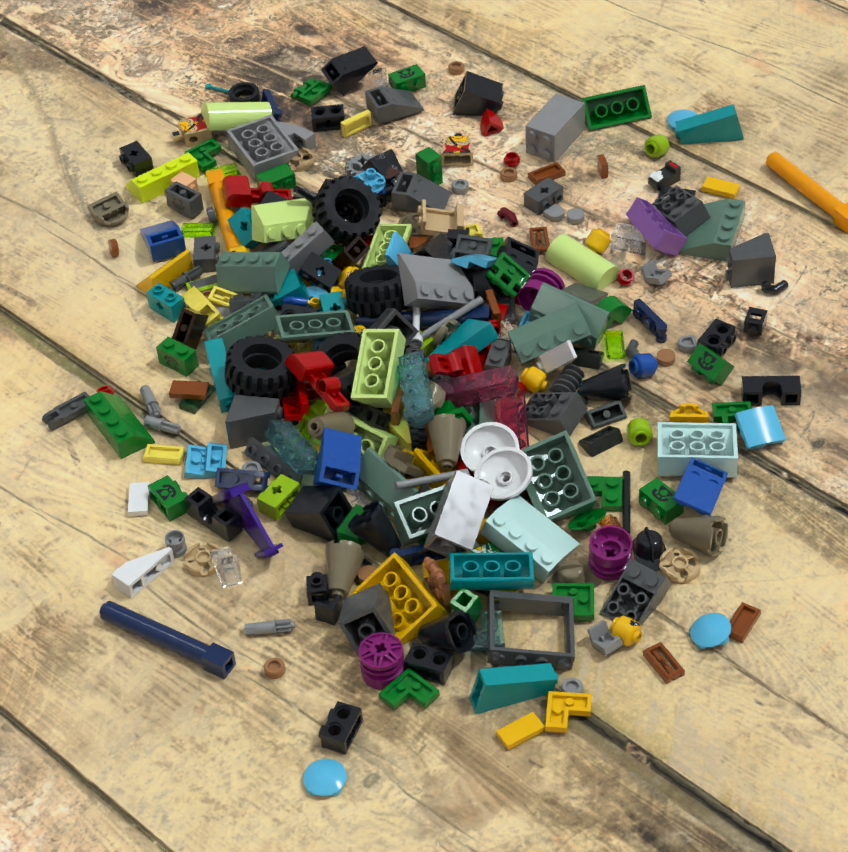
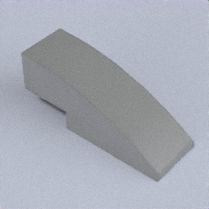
[277,121,316,150]

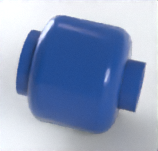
[628,353,658,378]

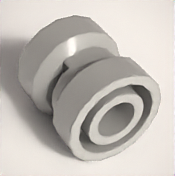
[164,530,187,558]

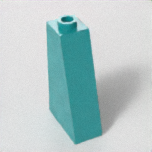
[674,104,744,144]
[424,319,499,362]
[204,338,235,413]
[469,663,558,714]

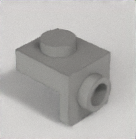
[640,260,672,286]
[587,620,623,655]

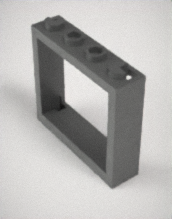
[487,590,575,670]

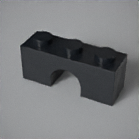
[741,376,802,406]
[184,487,243,542]

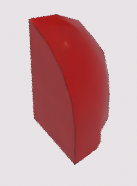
[480,108,504,136]

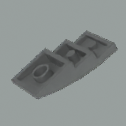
[450,234,493,299]

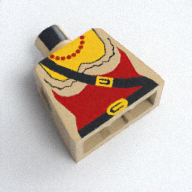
[171,112,213,147]
[441,133,473,166]

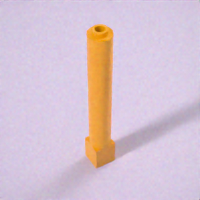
[766,152,848,233]
[206,168,242,252]

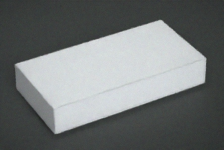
[128,482,150,517]

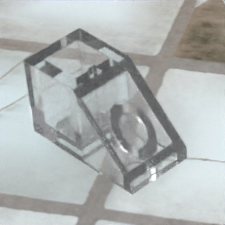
[611,222,646,256]

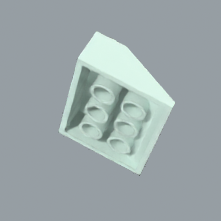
[657,422,738,478]
[480,495,580,584]

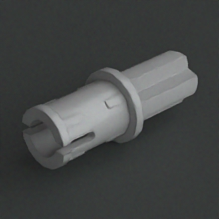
[144,415,181,435]

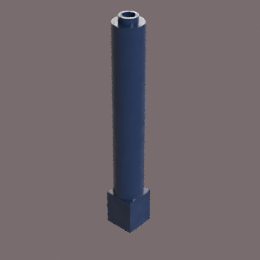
[355,304,492,329]
[99,601,236,679]

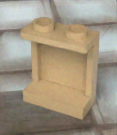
[417,199,464,236]

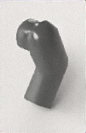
[625,339,641,360]

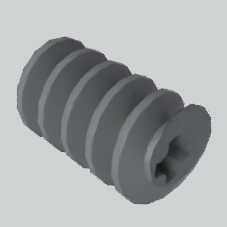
[549,364,585,392]

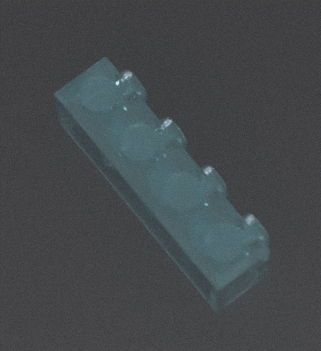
[397,350,435,428]
[264,419,319,475]

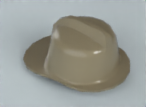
[552,559,601,588]

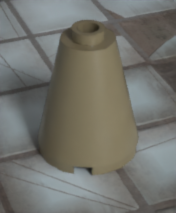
[307,411,356,441]
[427,414,467,470]
[669,516,728,557]
[325,540,366,599]

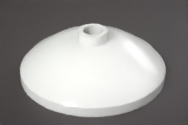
[460,422,520,473]
[474,447,533,501]

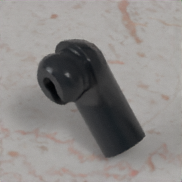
[761,280,789,294]

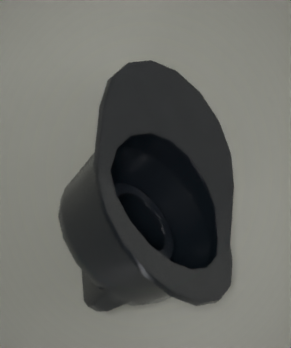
[632,527,666,572]

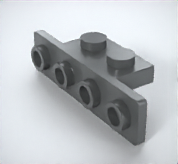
[245,437,304,485]

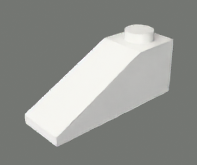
[535,340,577,375]
[112,547,175,599]

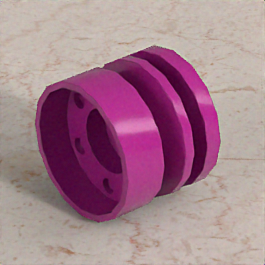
[518,268,565,311]
[588,525,633,581]
[358,632,405,690]

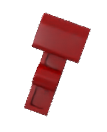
[221,175,293,208]
[428,345,486,387]
[285,351,351,412]

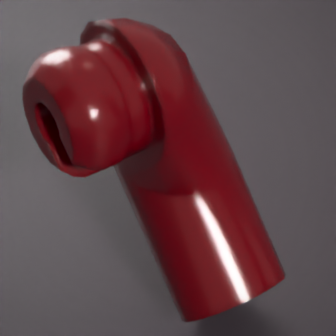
[497,207,519,227]

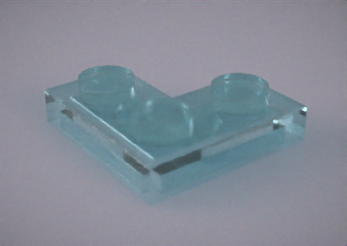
[470,610,505,651]

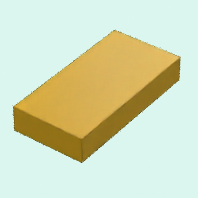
[701,177,740,199]
[496,712,545,750]

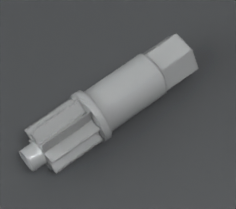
[140,385,162,418]
[245,619,295,636]

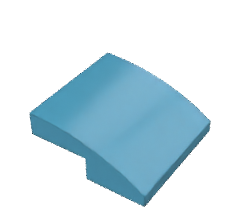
[385,232,411,266]
[451,254,497,268]
[734,405,786,449]
[184,442,227,479]

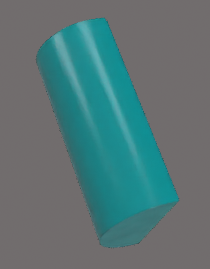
[450,552,535,590]

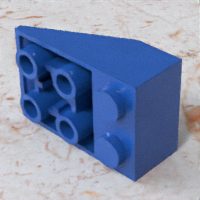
[140,220,186,262]
[313,427,362,494]
[673,457,728,516]

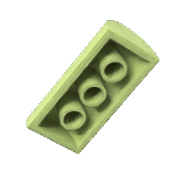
[201,102,272,131]
[362,224,412,269]
[546,234,621,290]

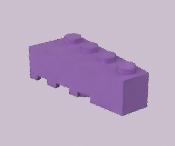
[626,197,688,256]

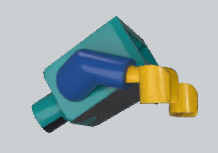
[270,268,320,311]

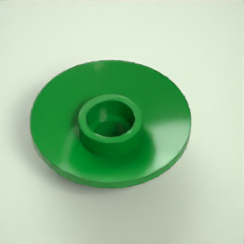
[568,508,606,532]

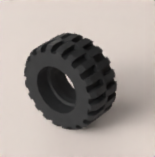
[312,176,382,246]
[344,264,410,317]
[314,332,362,405]
[224,335,296,400]

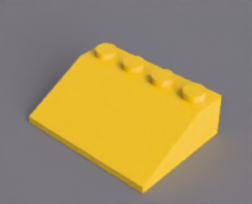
[350,552,449,645]

